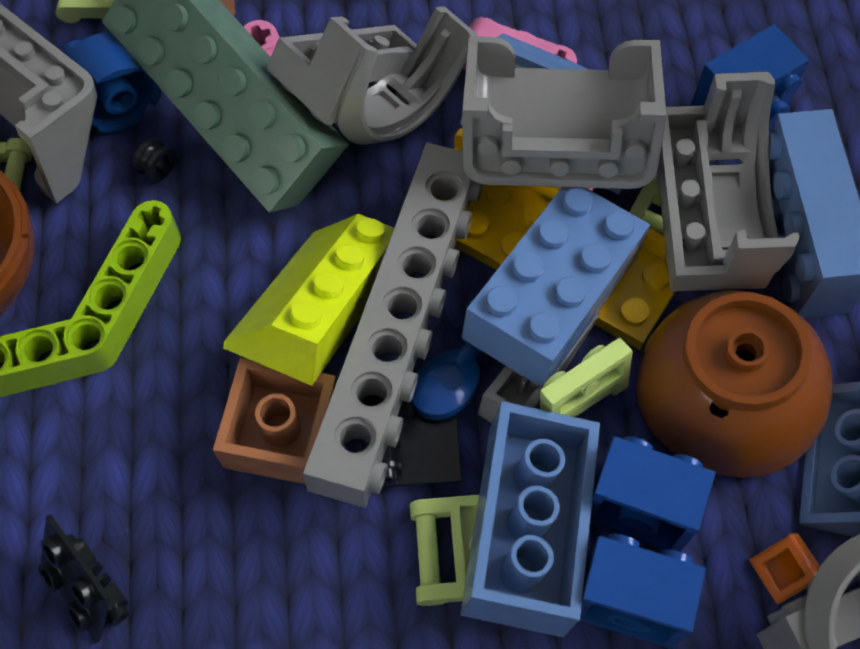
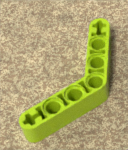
[0,200,181,397]

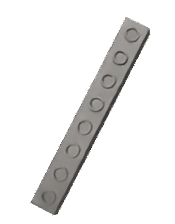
[303,142,484,508]

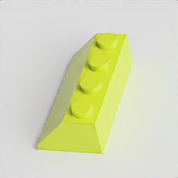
[223,214,394,386]

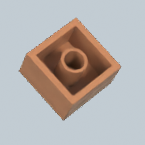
[213,358,337,484]

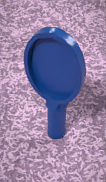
[411,340,483,421]

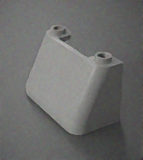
[0,4,97,204]
[462,36,667,189]

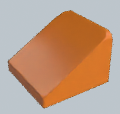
[749,533,820,605]

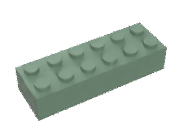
[102,0,349,213]

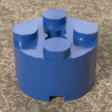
[61,30,161,133]

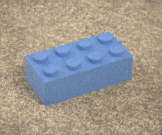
[769,109,860,318]
[462,187,651,388]
[460,401,600,637]

